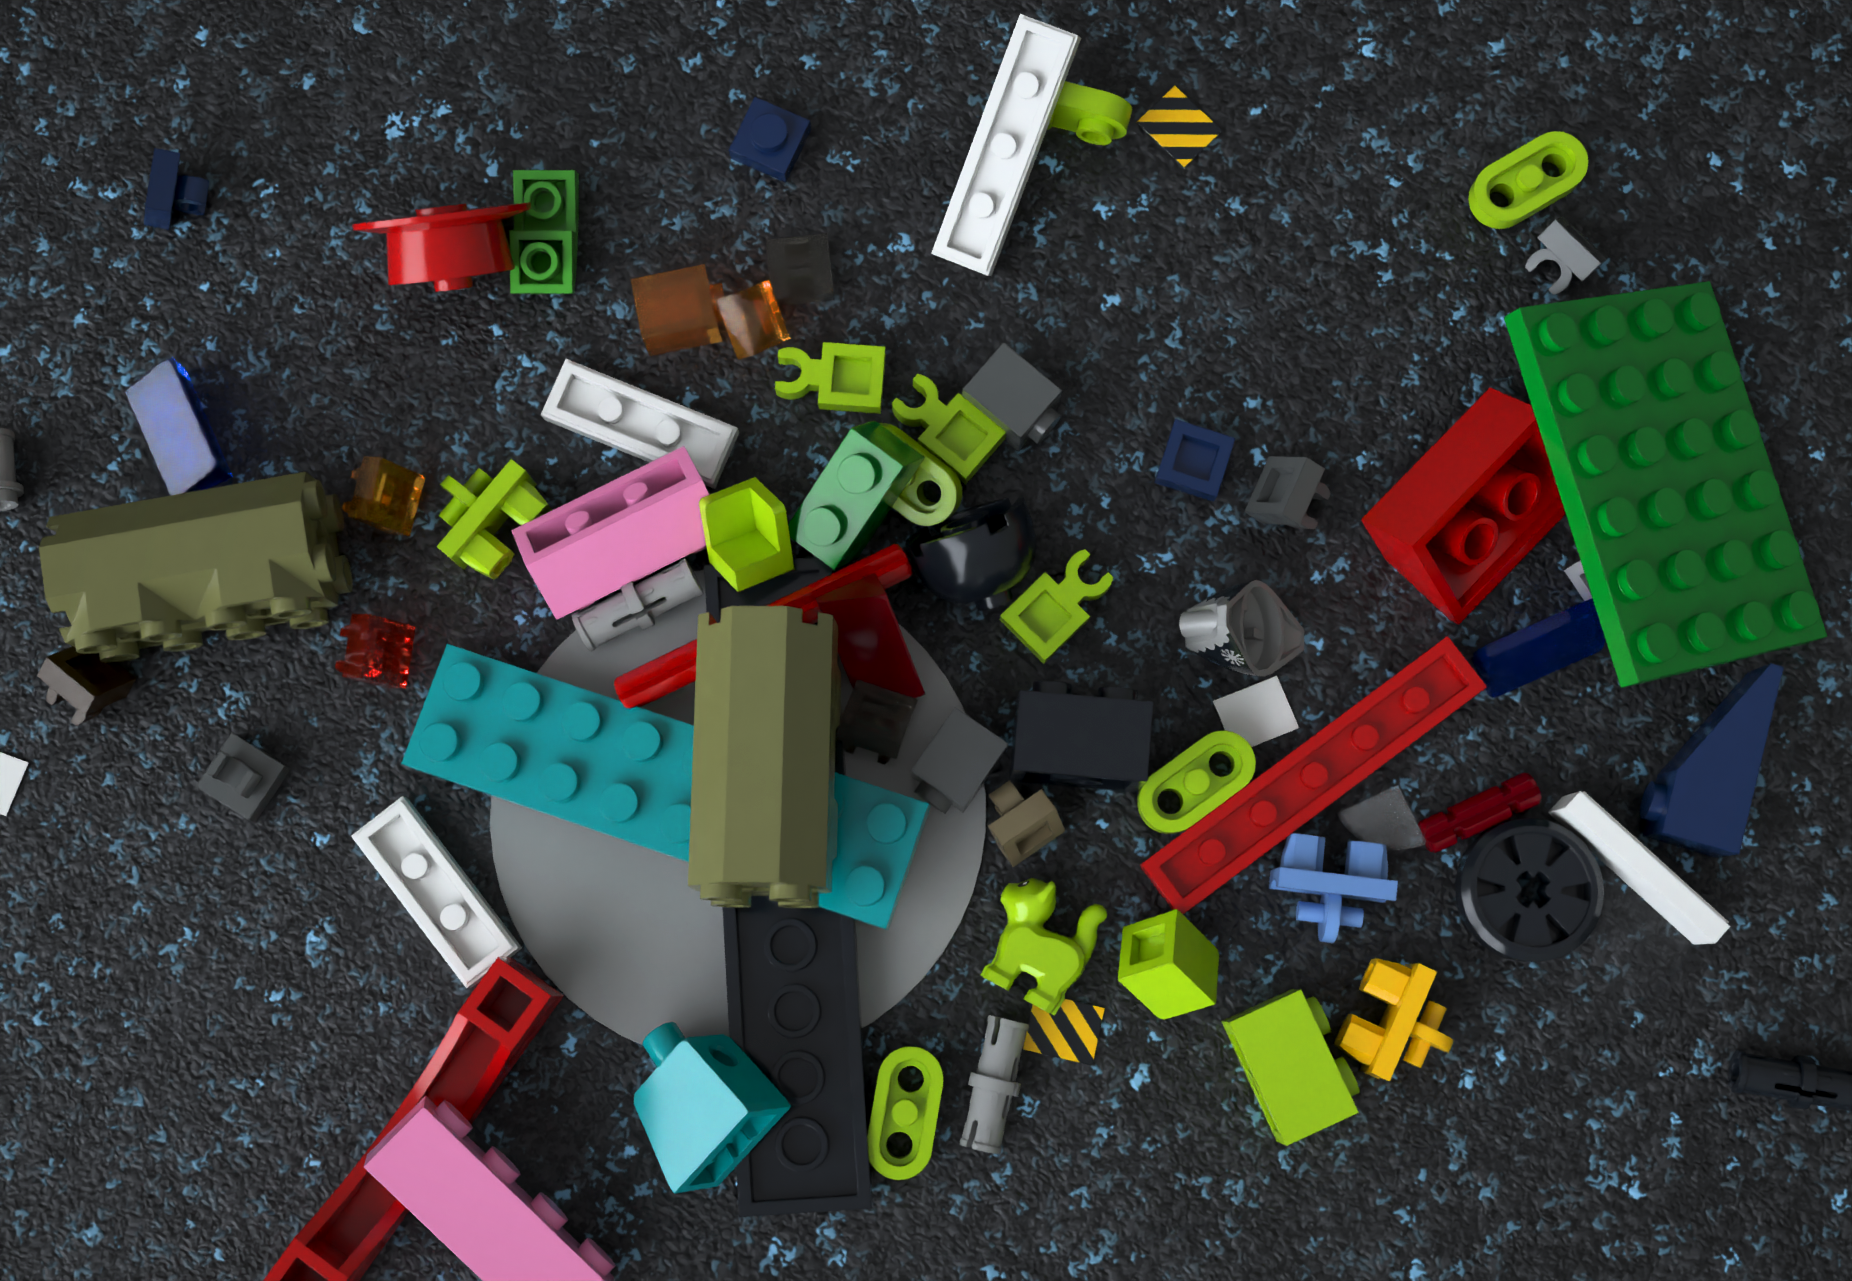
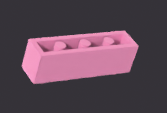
[364,1096,616,1281]

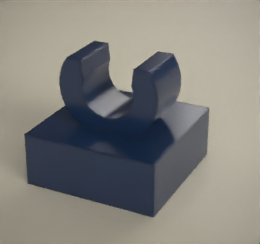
[144,148,209,230]

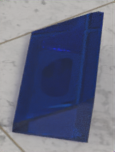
[125,357,233,496]
[1471,598,1605,697]

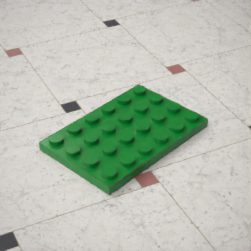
[1504,281,1828,688]

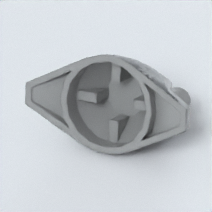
[1179,580,1304,677]

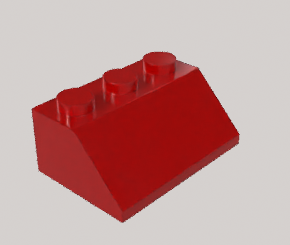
[1361,388,1566,625]

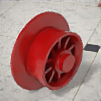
[352,202,532,292]

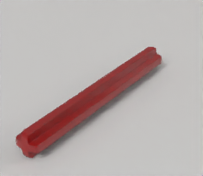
[614,544,912,708]

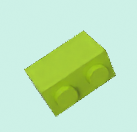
[1221,989,1360,1146]

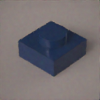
[729,97,812,182]
[1154,419,1235,502]

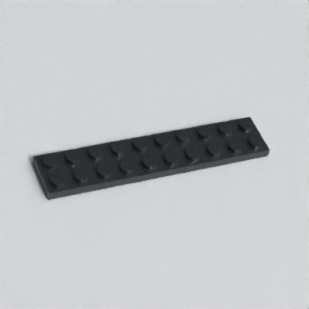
[704,557,873,1217]

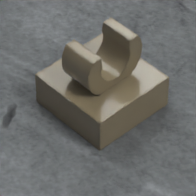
[988,780,1065,867]

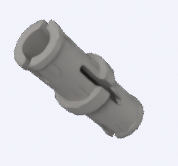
[572,558,704,651]
[959,1015,1029,1154]

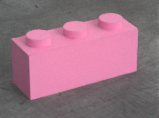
[511,446,709,620]

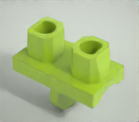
[436,459,552,580]

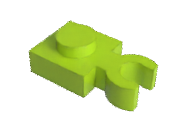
[775,342,886,414]
[892,374,1006,485]
[999,549,1114,664]

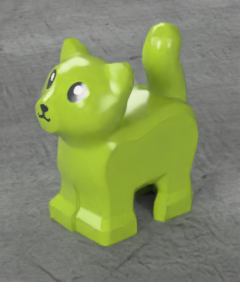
[981,878,1107,1016]

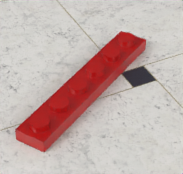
[1139,636,1487,914]

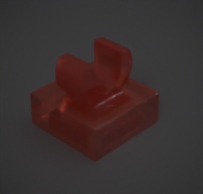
[335,614,416,689]

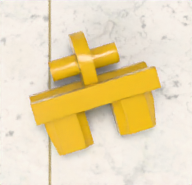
[1334,958,1454,1081]

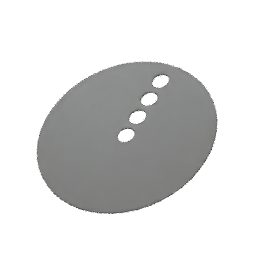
[490,570,986,1045]

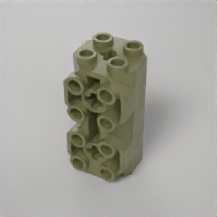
[39,472,353,663]
[688,606,841,908]

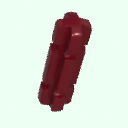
[1417,773,1542,853]

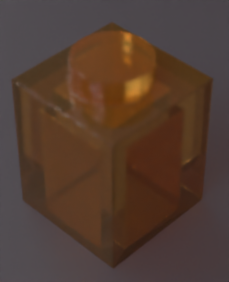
[630,264,730,356]

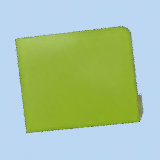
[699,477,794,592]
[1118,909,1219,1019]

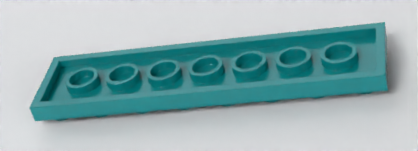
[401,644,931,931]

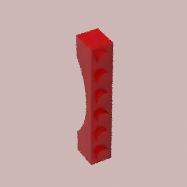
[263,957,564,1281]

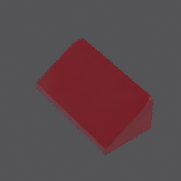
[815,573,925,703]

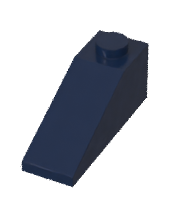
[1640,663,1784,858]

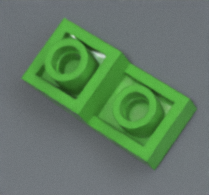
[509,170,579,294]

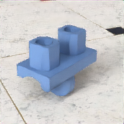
[1269,833,1398,943]

